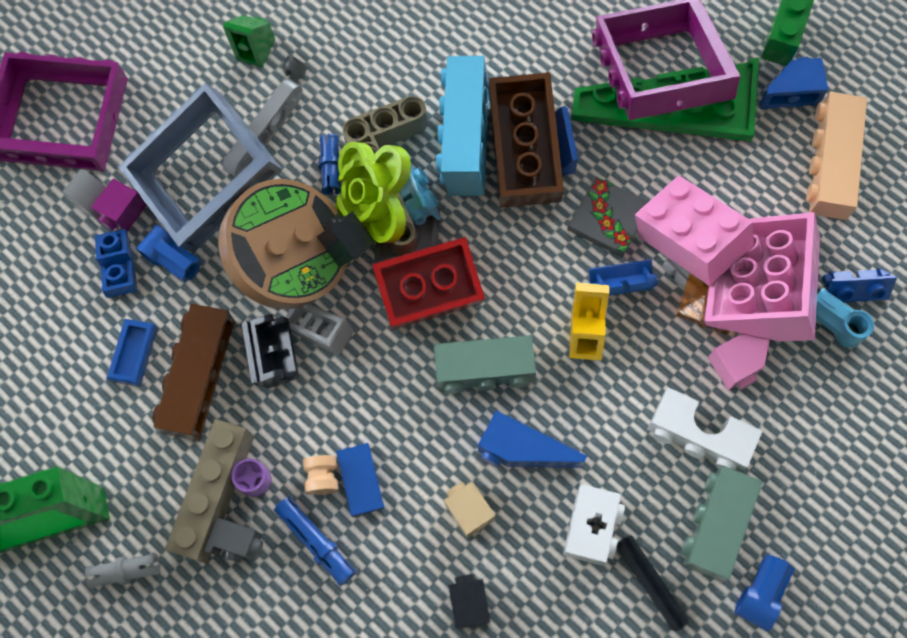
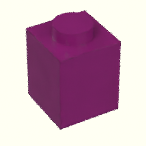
[91,178,147,232]

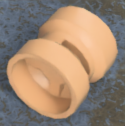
[303,455,339,495]

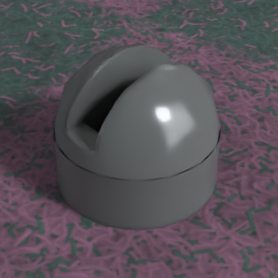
[282,55,309,80]

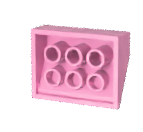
[705,212,820,342]

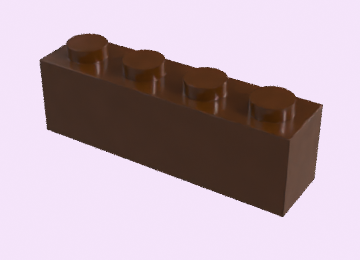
[152,303,235,442]

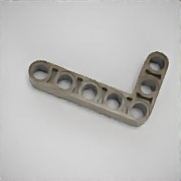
[342,96,428,256]

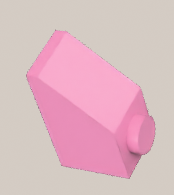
[707,333,770,391]

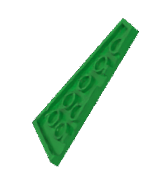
[571,57,759,142]

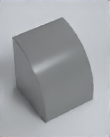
[62,168,106,221]

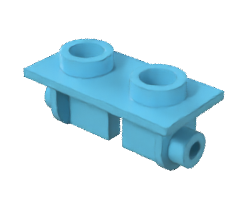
[399,165,441,225]

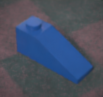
[478,410,587,468]

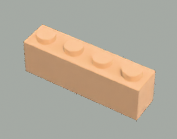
[806,91,867,220]

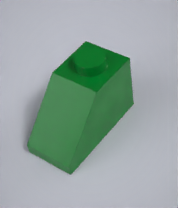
[223,15,275,68]

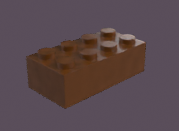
[488,72,564,208]

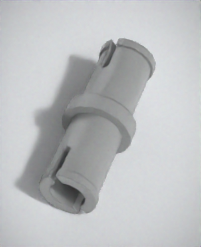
[85,553,160,589]

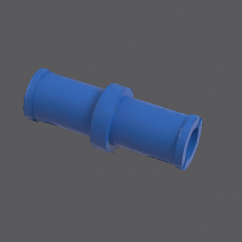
[318,133,341,196]

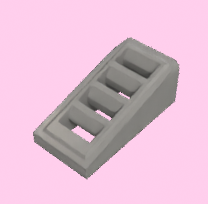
[285,304,354,356]

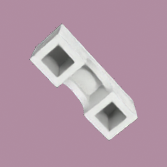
[647,387,762,472]

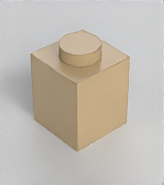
[444,481,496,539]

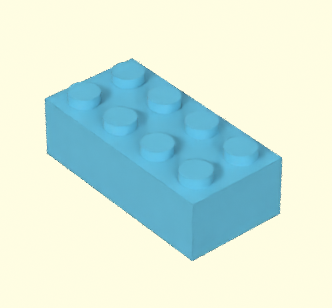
[436,56,489,196]

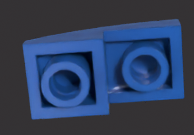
[95,229,137,298]

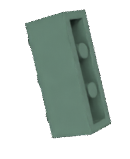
[434,335,536,394]
[681,465,763,582]

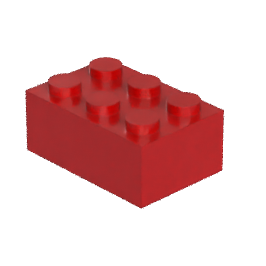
[372,237,485,330]

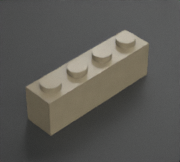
[164,419,254,564]

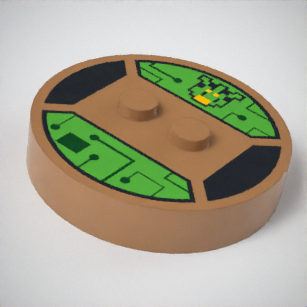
[218,179,347,309]

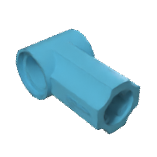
[816,288,874,348]

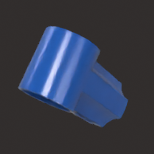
[136,225,202,283]
[734,554,795,632]

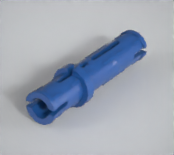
[274,496,357,587]

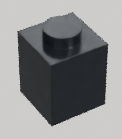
[316,211,375,267]
[448,574,491,630]

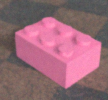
[635,175,754,286]

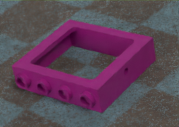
[591,0,740,120]
[0,51,128,171]

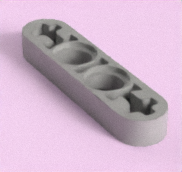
[223,79,303,177]

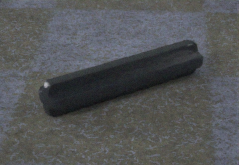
[617,535,689,632]

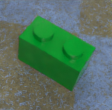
[760,0,814,66]

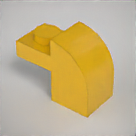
[569,283,609,361]

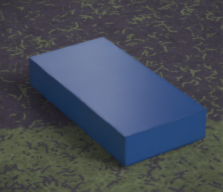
[106,319,158,387]
[336,443,385,518]

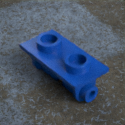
[588,259,658,296]
[822,268,897,303]

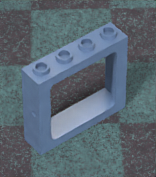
[119,83,283,252]

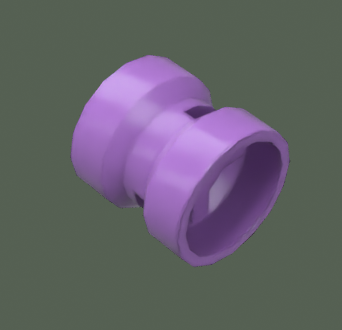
[232,459,272,497]

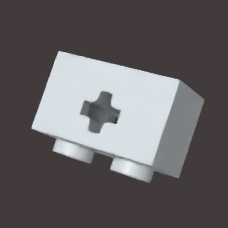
[563,484,625,566]

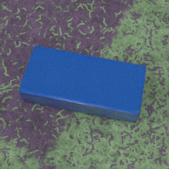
[555,106,578,176]

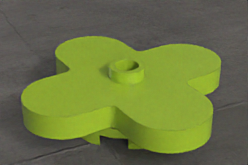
[335,142,411,243]

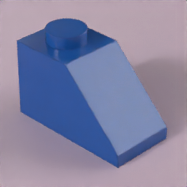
[759,57,828,109]

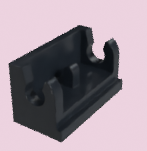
[241,314,299,389]

